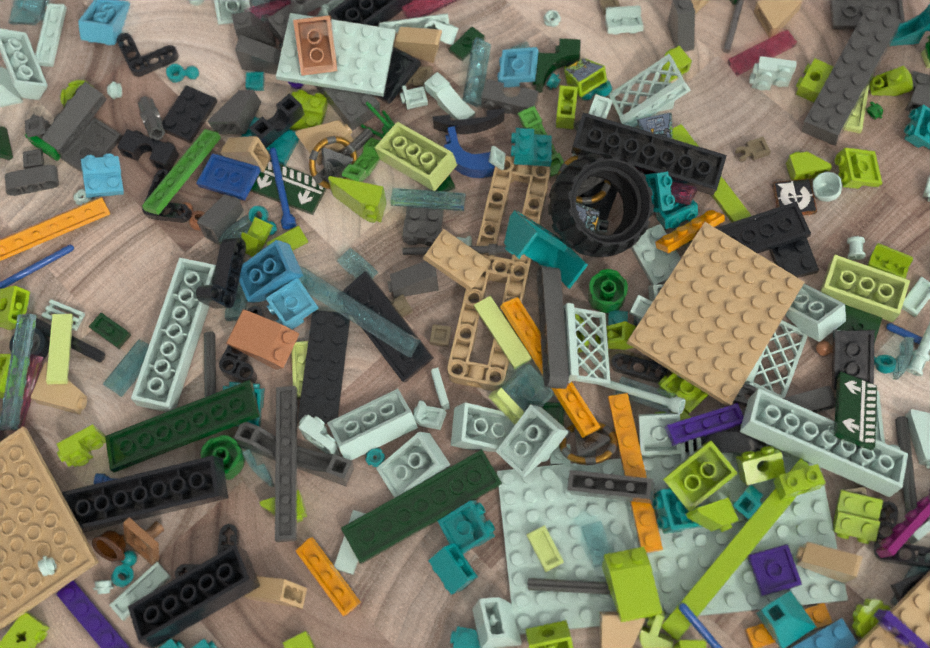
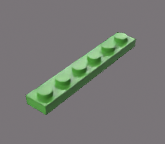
[142,129,221,215]

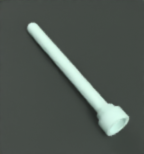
[599,377,685,414]

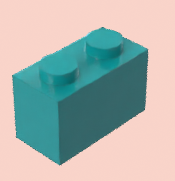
[428,543,478,595]

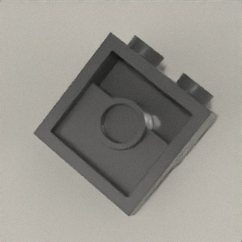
[402,206,444,247]

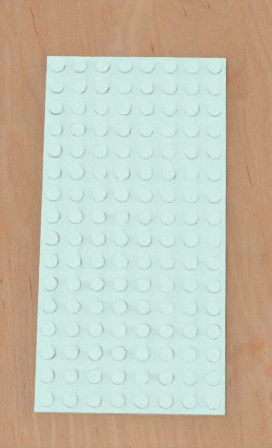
[497,444,848,635]

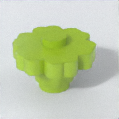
[852,598,891,638]

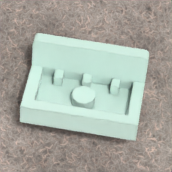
[605,5,643,35]

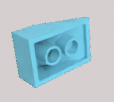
[78,0,130,45]

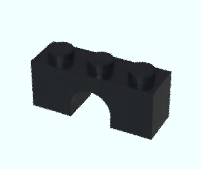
[249,93,305,148]
[117,129,179,172]

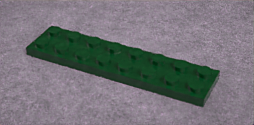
[105,380,260,473]
[341,450,502,565]

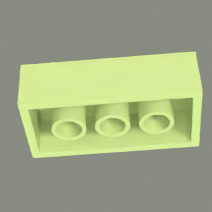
[375,122,457,192]
[820,255,910,322]

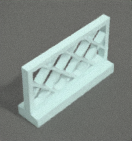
[609,54,691,127]
[563,303,611,386]
[744,320,808,398]

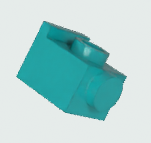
[732,485,764,519]

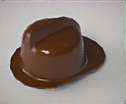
[91,530,126,562]

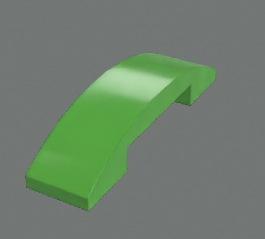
[518,106,564,177]
[342,138,380,182]

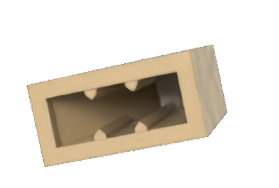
[754,0,803,39]
[394,27,442,63]
[295,120,354,165]
[221,136,271,172]
[30,362,87,415]
[796,542,862,584]
[243,576,307,609]
[599,611,645,648]

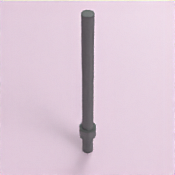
[403,244,509,255]

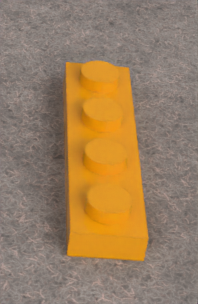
[655,210,725,254]
[296,537,361,616]
[745,603,833,648]

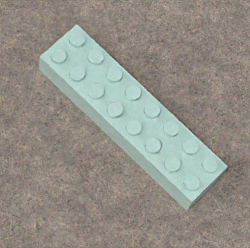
[131,258,216,412]
[740,388,908,497]

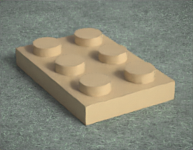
[423,229,491,291]

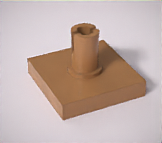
[123,517,164,566]

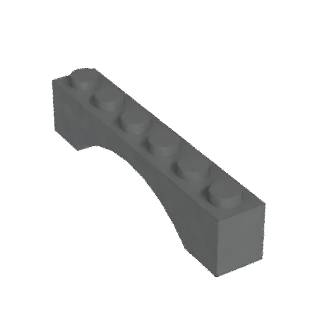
[234,422,354,486]

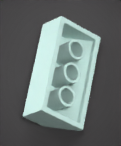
[0,29,48,100]
[327,389,418,460]

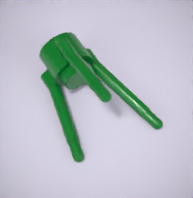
[361,102,395,139]

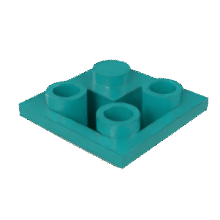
[756,590,816,648]

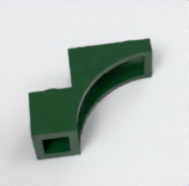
[532,38,581,93]

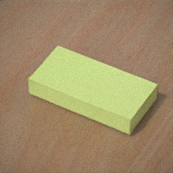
[488,388,525,424]
[526,525,564,573]

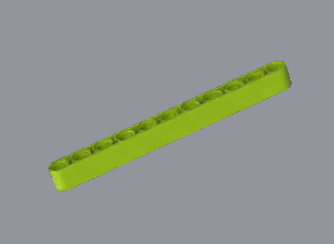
[661,458,810,641]

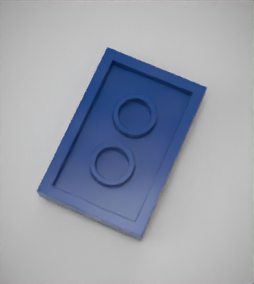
[196,153,261,201]

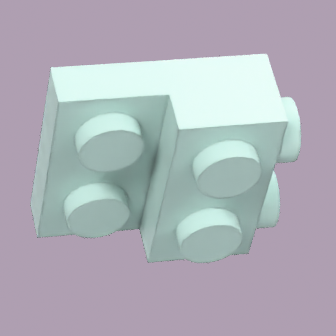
[749,56,797,90]
[638,413,681,458]
[298,415,340,456]

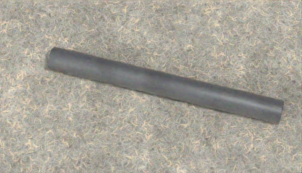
[723,0,744,53]

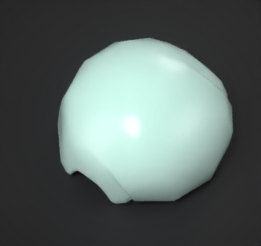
[813,172,842,202]

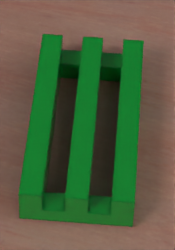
[25,134,61,161]

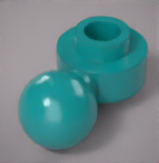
[166,64,199,83]
[581,80,612,101]
[248,205,277,236]
[874,355,896,374]
[111,550,137,587]

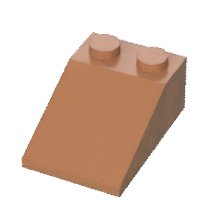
[293,15,338,76]
[226,309,299,370]

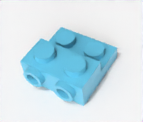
[497,47,538,88]
[81,154,124,198]
[266,277,319,330]

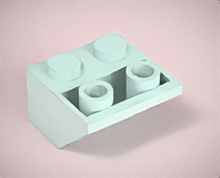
[472,597,522,648]

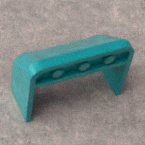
[504,209,588,289]

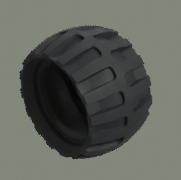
[548,153,654,257]

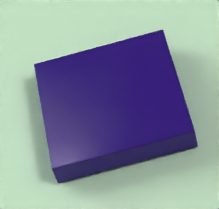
[747,544,802,597]

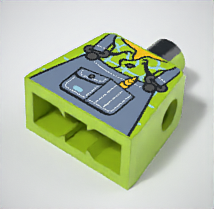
[564,58,607,97]

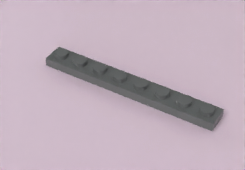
[275,386,297,542]

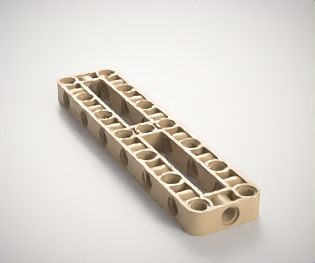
[447,156,550,391]

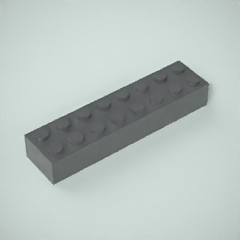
[267,4,380,131]
[802,7,901,146]

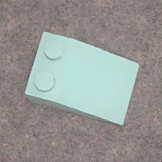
[785,284,846,342]
[451,403,516,452]
[496,405,569,477]
[376,432,450,498]

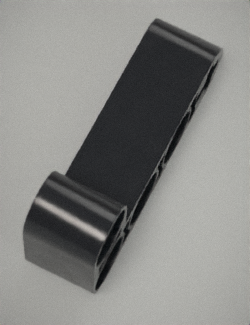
[196,238,246,309]
[219,306,265,383]

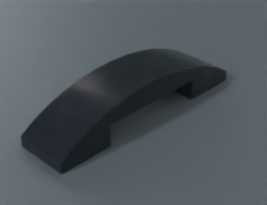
[432,108,505,134]
[685,432,766,453]

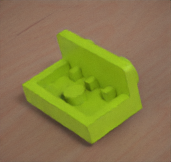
[867,243,913,279]

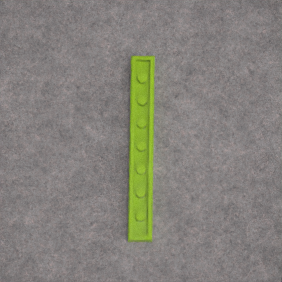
[670,124,752,222]

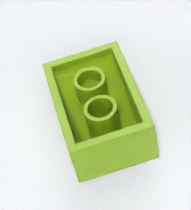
[328,176,387,223]
[663,441,737,512]
[602,546,662,623]

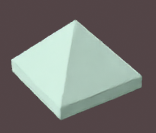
[489,146,506,170]

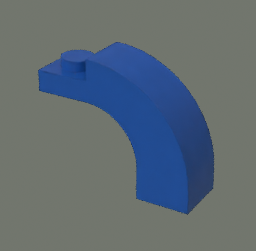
[444,126,495,178]

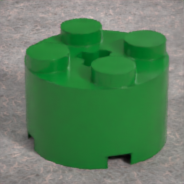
[588,269,628,313]
[201,435,245,480]

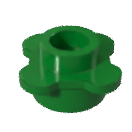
[866,101,883,120]

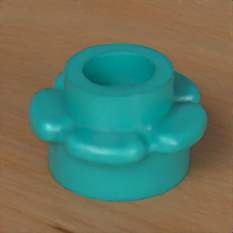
[546,73,561,90]
[365,448,385,467]

